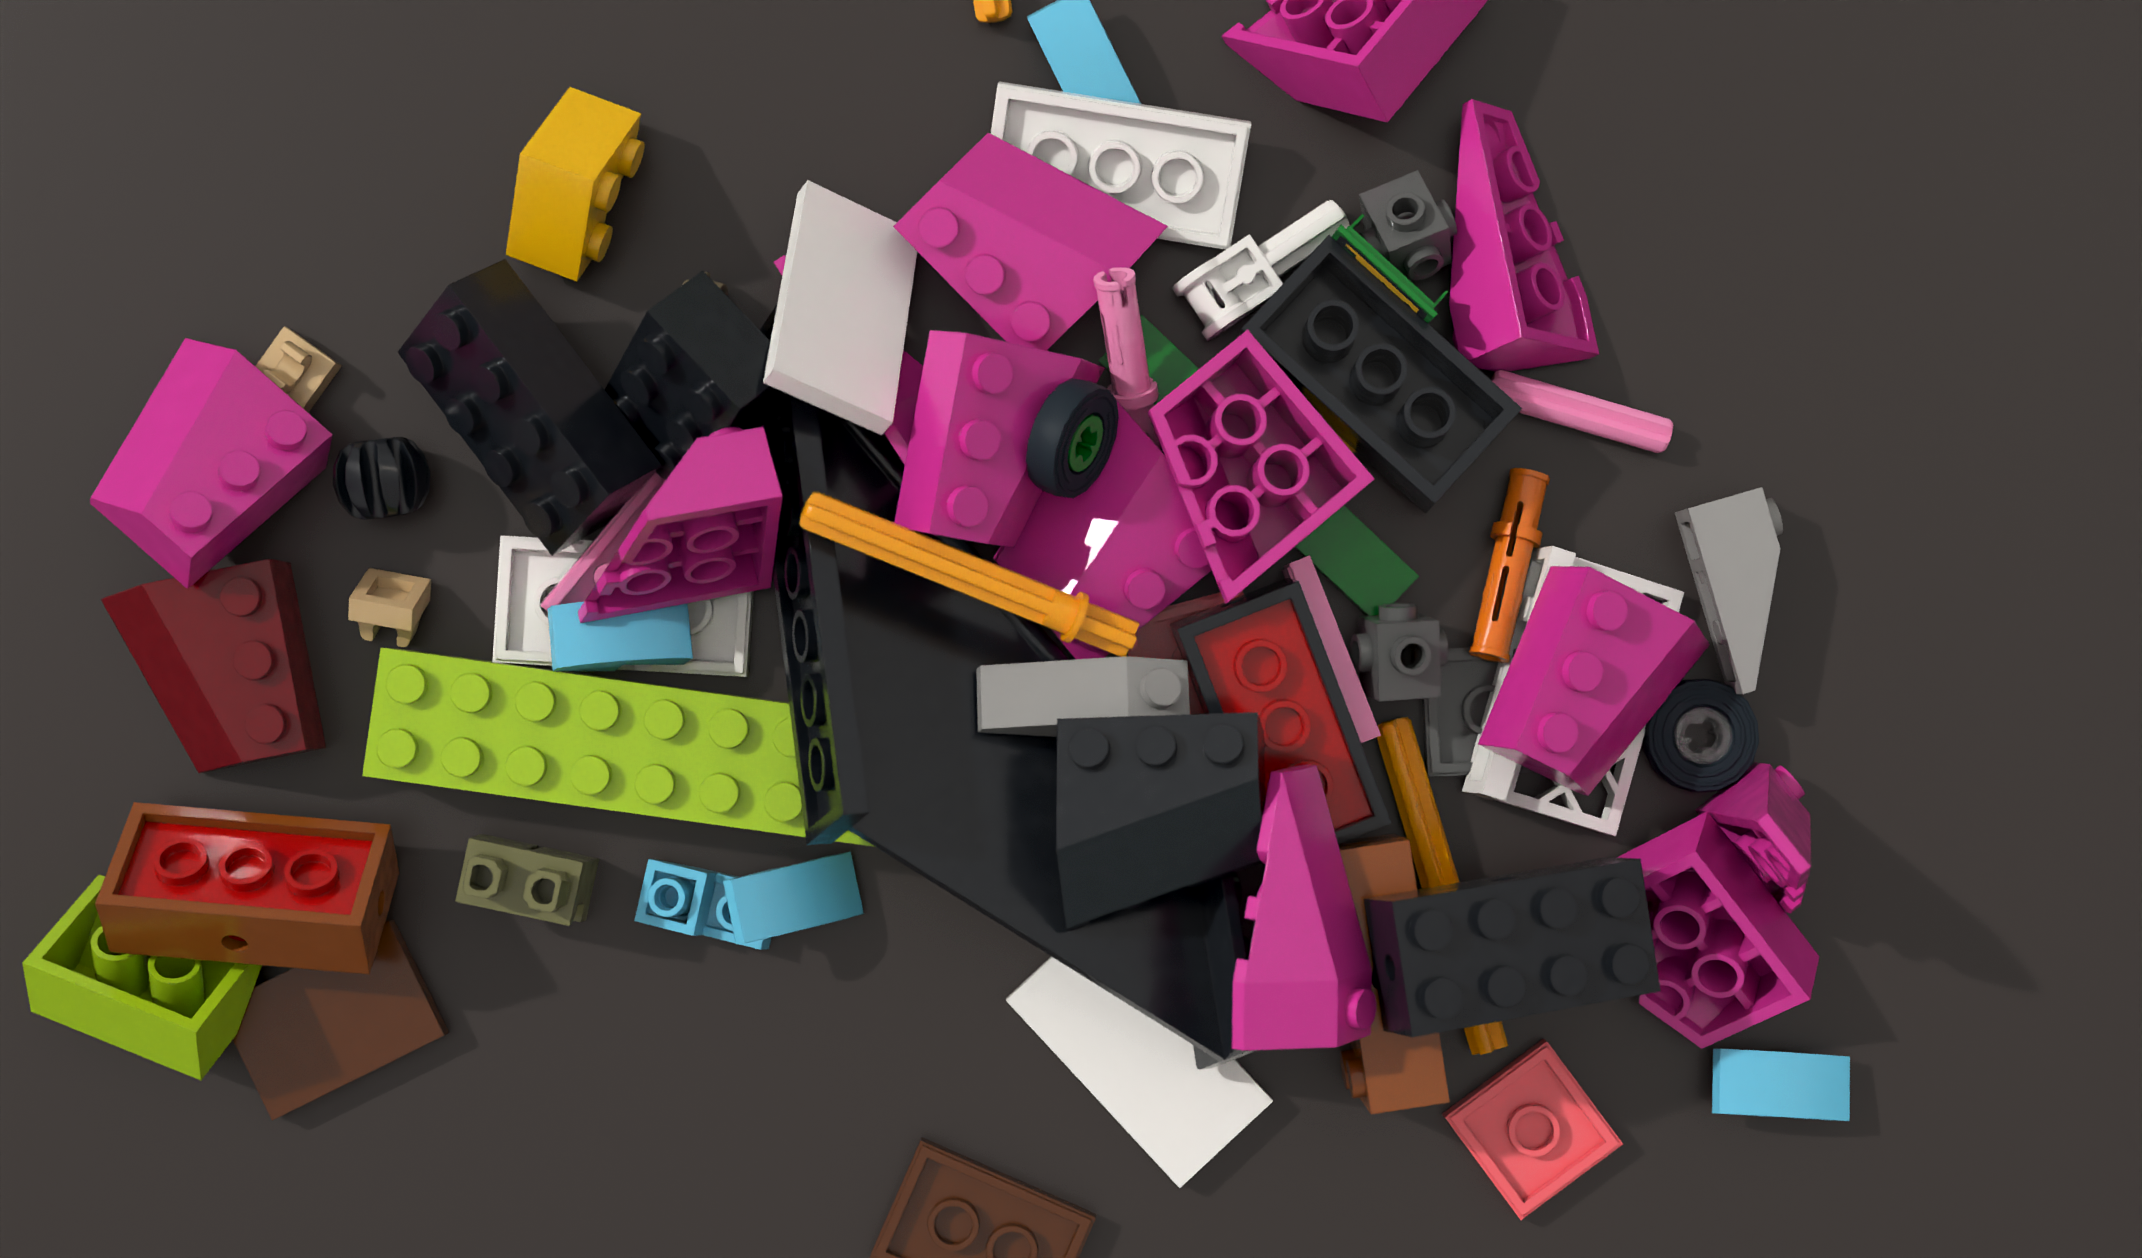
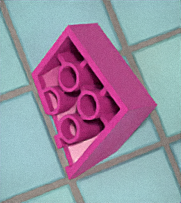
[1221,0,1488,123]
[893,132,1168,351]
[1148,329,1374,604]
[90,338,333,589]
[993,401,1212,659]
[578,427,782,623]

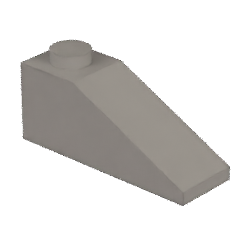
[1674,487,1783,694]
[976,656,1190,737]

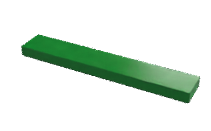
[1098,315,1419,616]

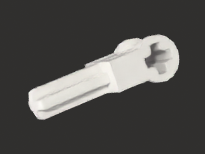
[1172,200,1350,341]

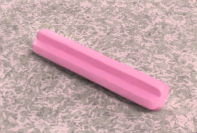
[1491,370,1673,453]

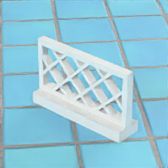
[1462,546,1684,836]

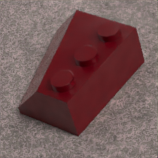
[101,559,326,773]

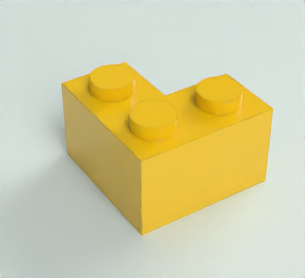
[506,87,645,282]

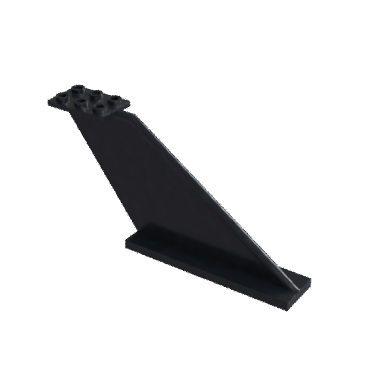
[755,304,1258,1070]

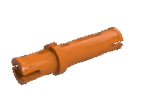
[1469,468,1550,663]

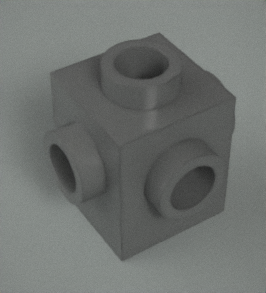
[1359,170,1457,280]
[1350,603,1448,702]

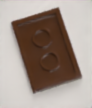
[233,919,449,1121]
[869,1137,1096,1258]

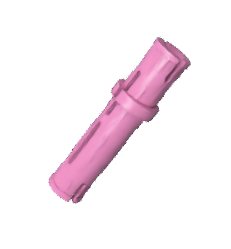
[1093,267,1162,450]

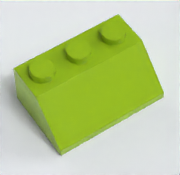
[22,874,262,1081]

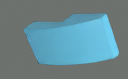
[1027,0,1142,104]
[548,601,693,672]
[723,852,864,945]
[634,859,771,950]
[1712,1049,1850,1121]

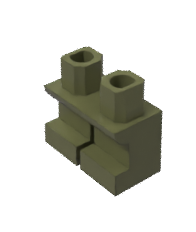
[455,834,599,926]

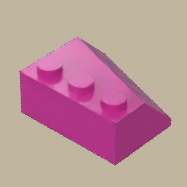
[894,330,1105,547]
[1478,566,1710,796]
[1617,811,1820,1049]

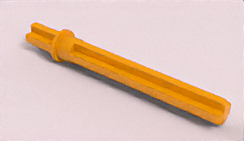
[800,492,1139,657]
[1377,717,1508,1055]

